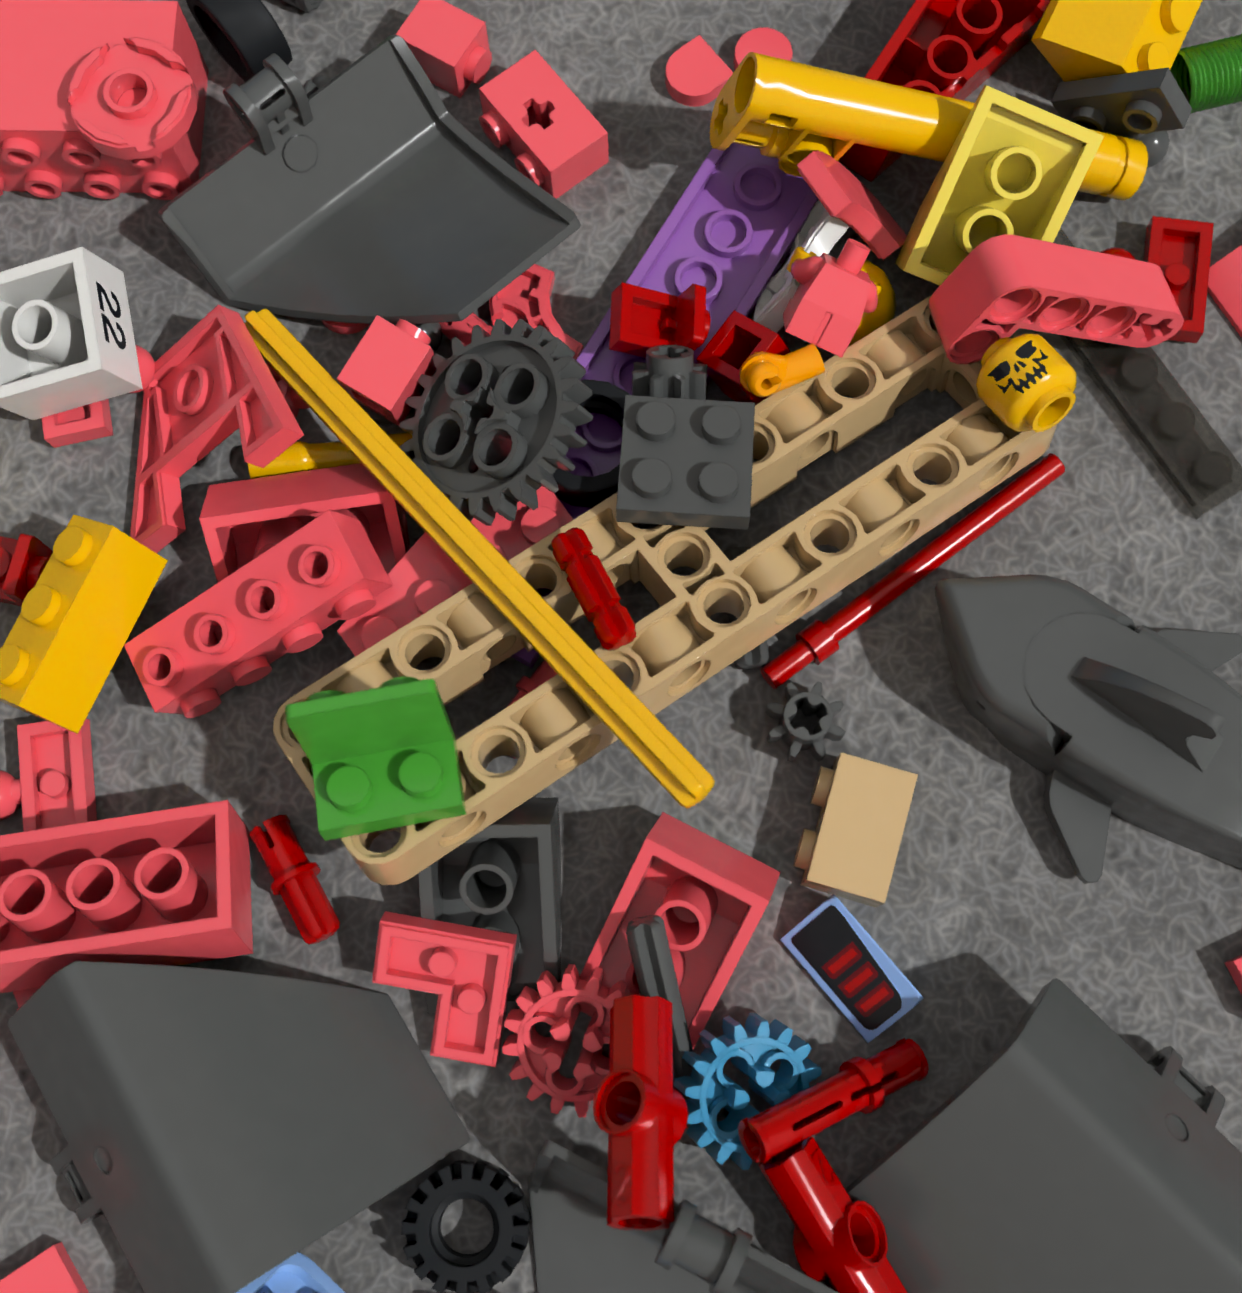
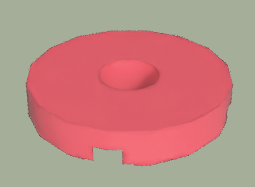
[67,37,197,160]

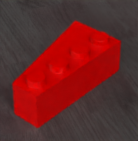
[838,0,1051,182]

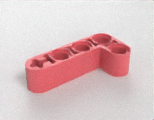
[928,234,1184,364]

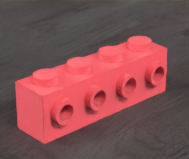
[124,510,393,718]

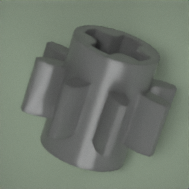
[632,345,707,400]
[765,682,845,762]

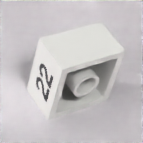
[0,247,143,420]

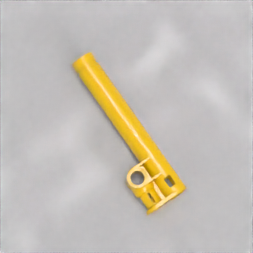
[710,52,1148,201]

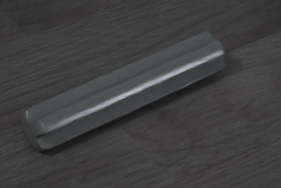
[626,915,693,1100]

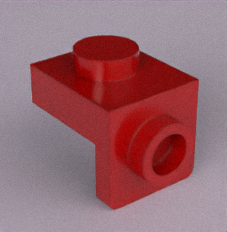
[609,282,711,358]

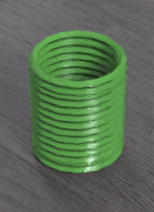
[1170,34,1242,114]

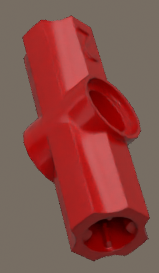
[593,994,688,1231]
[758,1136,908,1293]

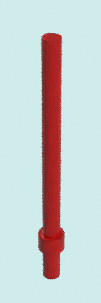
[760,453,1065,689]

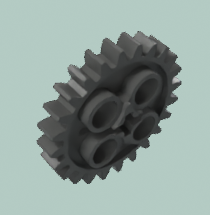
[399,319,593,526]

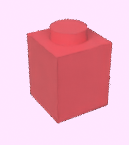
[395,0,492,98]
[336,315,437,426]

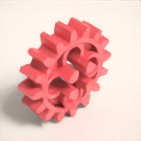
[502,964,627,1118]

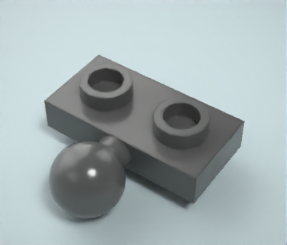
[1051,67,1192,168]

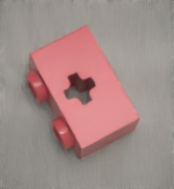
[479,49,609,199]

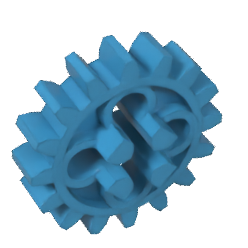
[674,1013,822,1170]

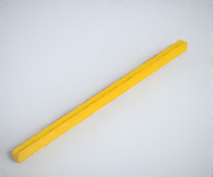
[244,309,715,808]

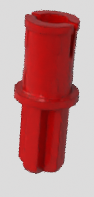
[249,815,340,945]

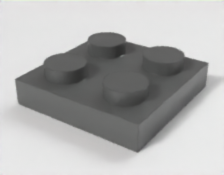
[616,395,755,530]

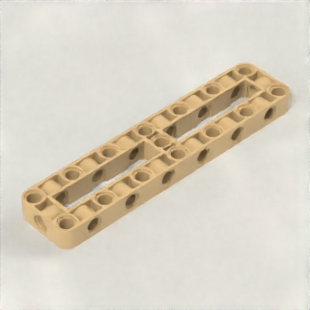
[273,295,1057,885]

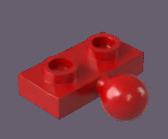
[1100,216,1214,343]

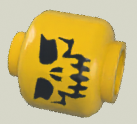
[976,334,1076,432]

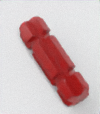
[551,527,636,651]

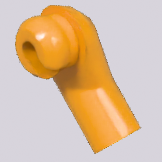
[739,343,825,397]

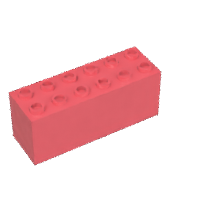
[0,0,209,200]

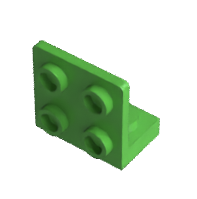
[285,677,466,841]

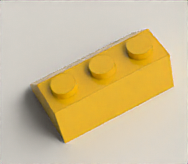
[1031,0,1202,82]
[0,514,168,734]

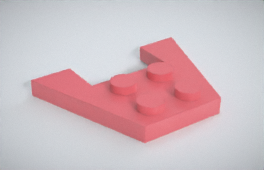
[130,304,304,553]

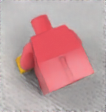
[783,238,882,358]

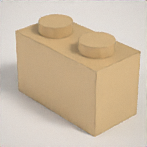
[793,752,918,908]

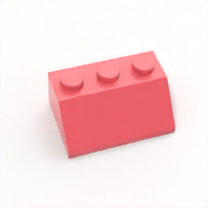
[199,463,410,583]

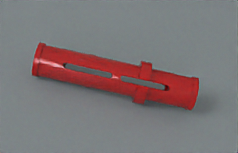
[738,1038,929,1164]

